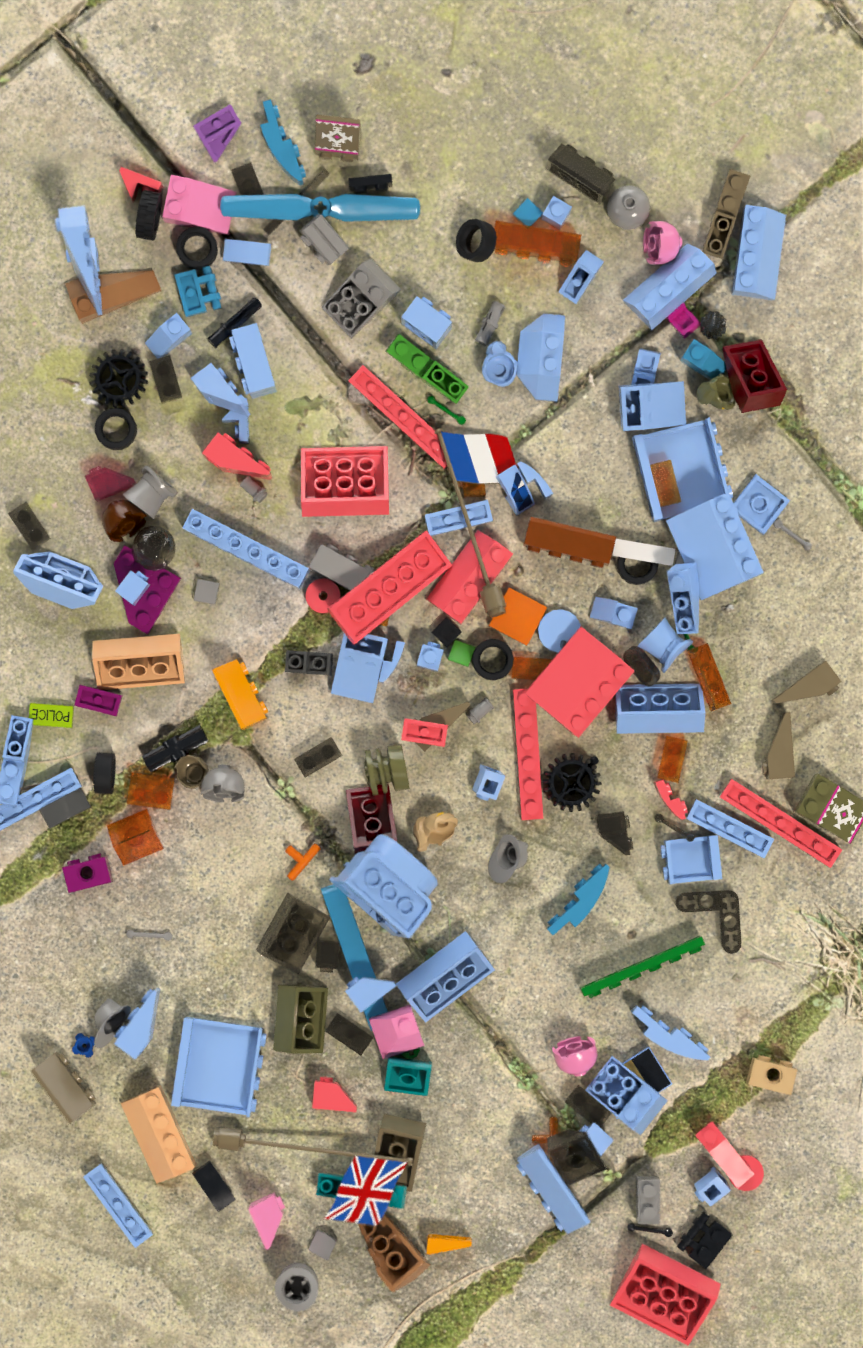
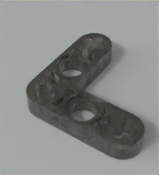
[675,890,741,954]

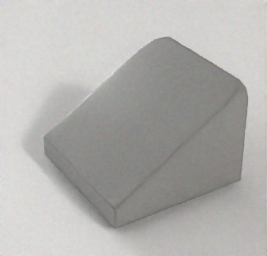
[309,1230,337,1261]

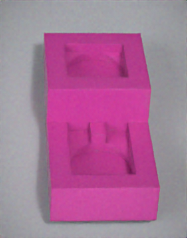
[666,302,701,339]

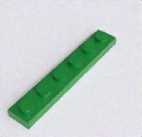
[580,936,705,998]

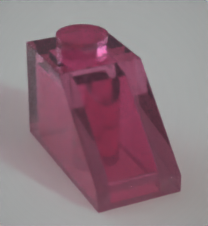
[85,466,136,502]

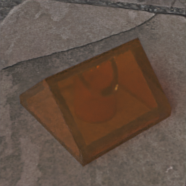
[107,809,164,866]

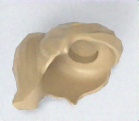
[413,812,458,852]

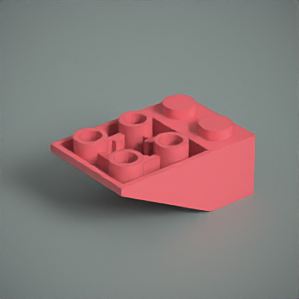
[202,433,272,480]

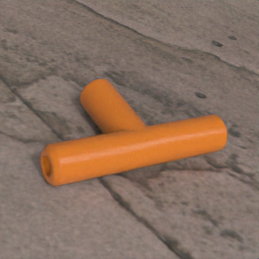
[285,843,321,881]

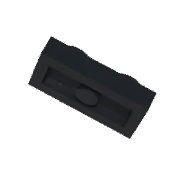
[348,174,393,194]

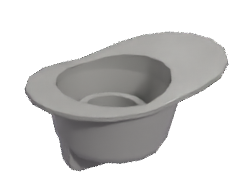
[488,834,528,883]
[94,999,131,1048]

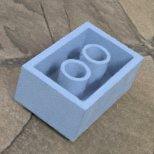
[229,323,277,399]

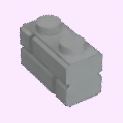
[300,214,349,265]
[636,1176,660,1224]

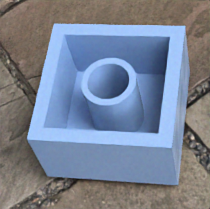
[401,296,452,349]

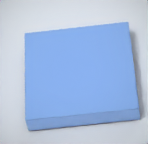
[733,474,790,535]

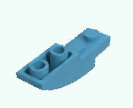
[260,100,306,186]
[547,864,610,935]

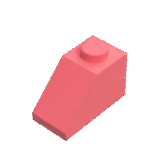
[312,1077,357,1112]

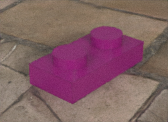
[74,685,123,717]

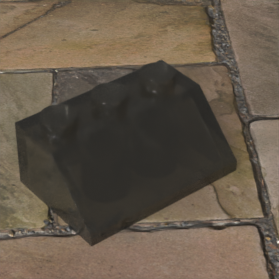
[546,143,616,205]
[256,892,330,975]

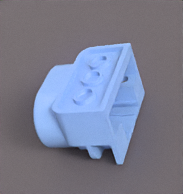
[329,835,438,939]

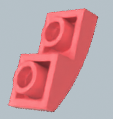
[654,780,688,820]

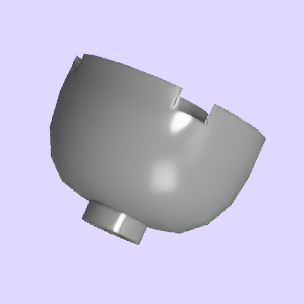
[607,185,650,230]
[201,764,245,802]

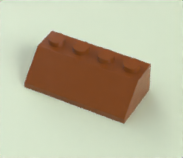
[523,517,616,568]

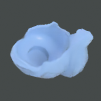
[482,341,518,387]

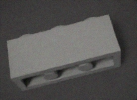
[309,544,376,591]

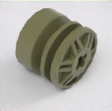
[364,744,410,796]

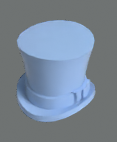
[637,617,693,673]

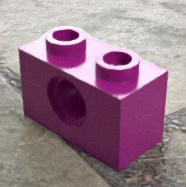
[62,853,113,893]

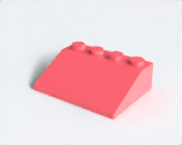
[301,446,389,517]
[525,626,634,738]
[610,1243,721,1345]

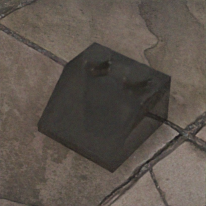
[547,1130,607,1186]

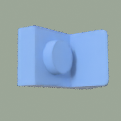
[222,398,249,444]
[590,597,638,629]

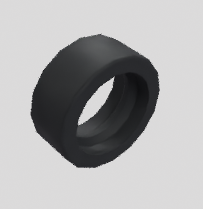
[455,219,497,262]
[176,227,218,270]
[95,408,137,450]
[616,557,659,585]
[472,639,514,681]
[93,752,116,794]

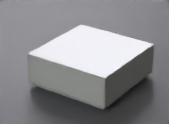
[194,579,220,605]

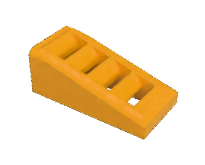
[426,1234,472,1255]

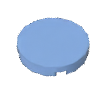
[538,609,581,653]

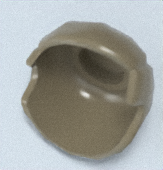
[175,755,209,789]

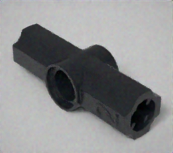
[142,725,209,772]

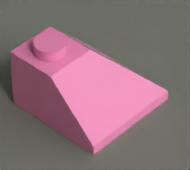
[369,1005,424,1059]
[248,1192,285,1250]

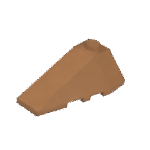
[65,270,162,324]

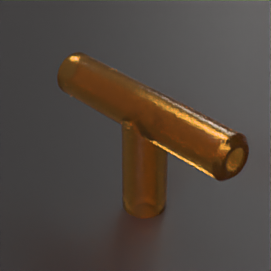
[532,1117,559,1161]

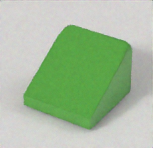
[448,640,475,667]

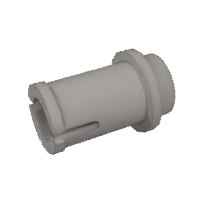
[240,476,268,503]
[466,698,494,724]

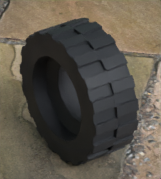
[135,190,162,241]

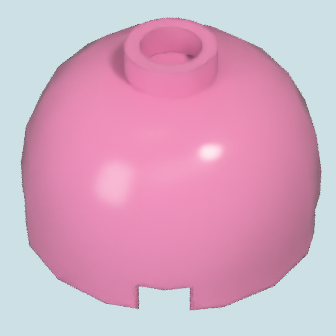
[643,221,682,264]
[552,1036,597,1076]

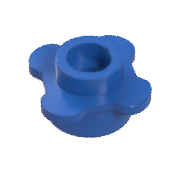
[72,1033,95,1058]

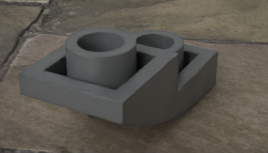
[285,650,333,676]
[39,788,91,829]

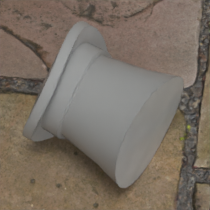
[123,466,177,520]
[275,1263,319,1311]

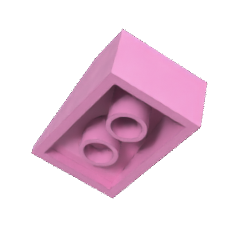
[162,175,237,235]

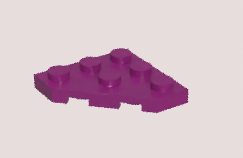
[114,545,181,634]

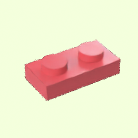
[401,718,448,747]

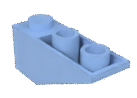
[191,363,251,416]
[667,563,700,634]

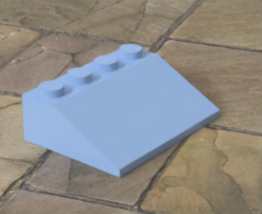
[666,492,764,600]

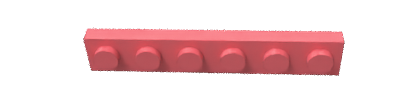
[348,365,447,469]
[513,689,543,820]
[720,779,842,868]

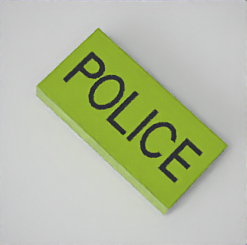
[29,703,74,728]

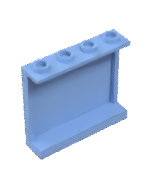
[632,417,733,522]
[171,1017,267,1117]

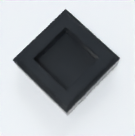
[431,617,462,648]

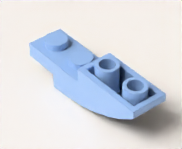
[0,715,33,807]
[631,1005,710,1060]

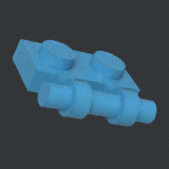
[175,266,222,318]

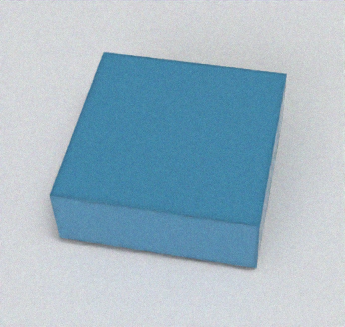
[513,198,543,229]

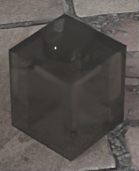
[316,940,340,973]

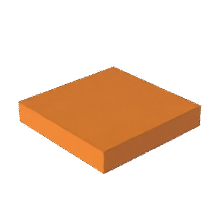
[489,587,547,646]

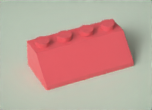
[426,530,513,625]

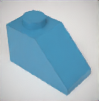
[680,339,727,380]

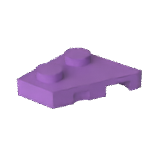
[193,104,241,163]

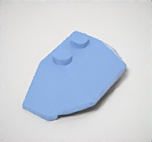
[516,314,565,402]
[13,552,103,609]

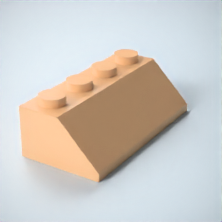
[92,634,185,690]
[121,1085,197,1184]

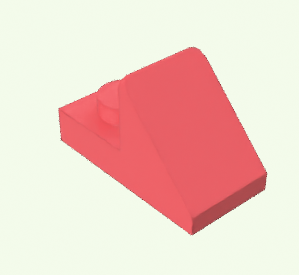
[119,167,163,202]

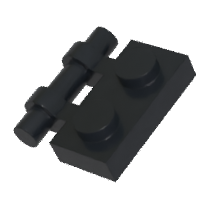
[677,1212,733,1270]

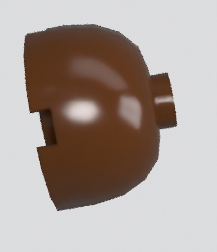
[102,500,147,542]

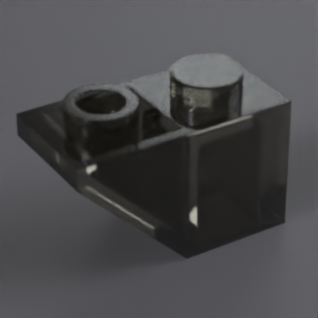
[597,811,633,855]

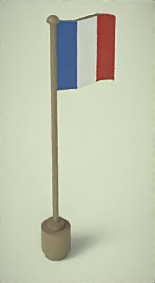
[435,428,517,618]

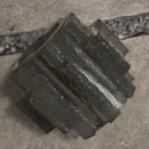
[700,311,727,340]

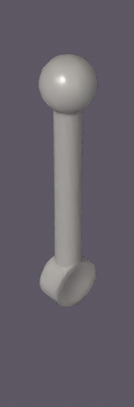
[774,520,812,550]
[126,930,172,941]

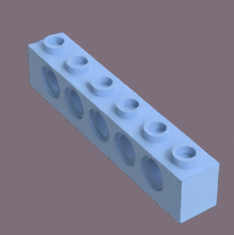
[182,509,310,589]

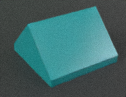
[384,1057,432,1096]

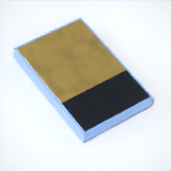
[615,1046,672,1119]

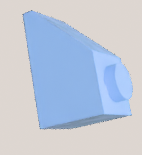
[559,250,604,304]
[145,313,192,360]
[345,976,397,1012]

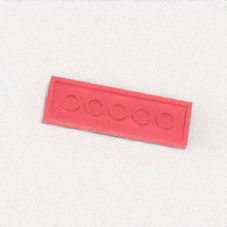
[327,531,452,644]

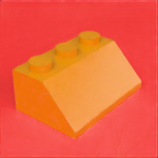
[212,659,268,730]

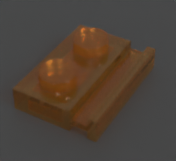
[127,773,175,810]

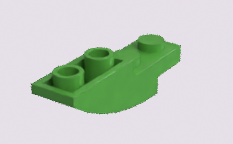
[385,334,469,404]

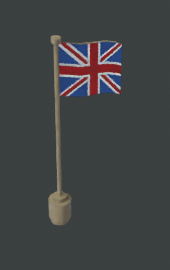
[213,1127,413,1226]

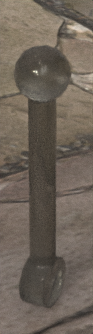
[655,814,695,842]

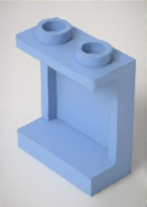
[660,835,722,884]

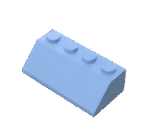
[732,205,786,301]
[623,243,717,330]
[615,683,705,734]
[396,931,495,1023]
[516,1143,590,1234]

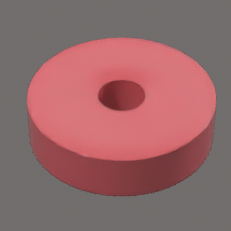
[306,578,341,614]
[729,1155,764,1191]

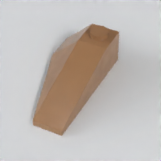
[358,1213,431,1292]

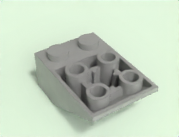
[321,259,401,338]

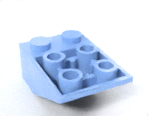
[619,381,686,431]
[331,633,388,703]
[114,988,160,1059]
[585,1056,668,1135]

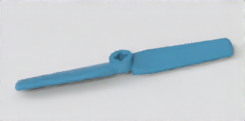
[220,194,420,222]

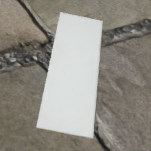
[612,539,675,566]

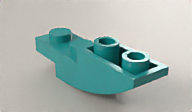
[316,1173,407,1209]

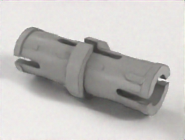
[475,301,505,346]

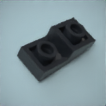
[192,1160,236,1212]

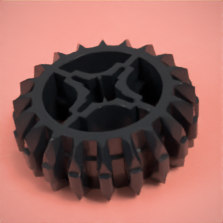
[89,349,148,408]
[542,753,602,812]

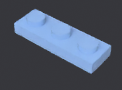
[424,500,493,536]

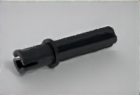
[207,297,262,349]

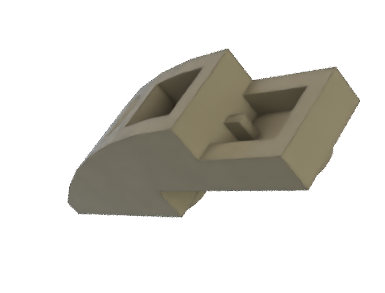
[702,169,750,259]

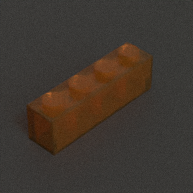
[494,220,581,266]

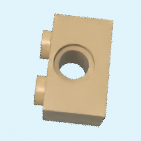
[746,1055,797,1095]

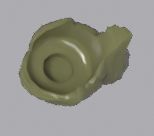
[696,374,736,410]

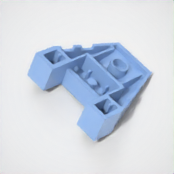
[55,206,103,315]

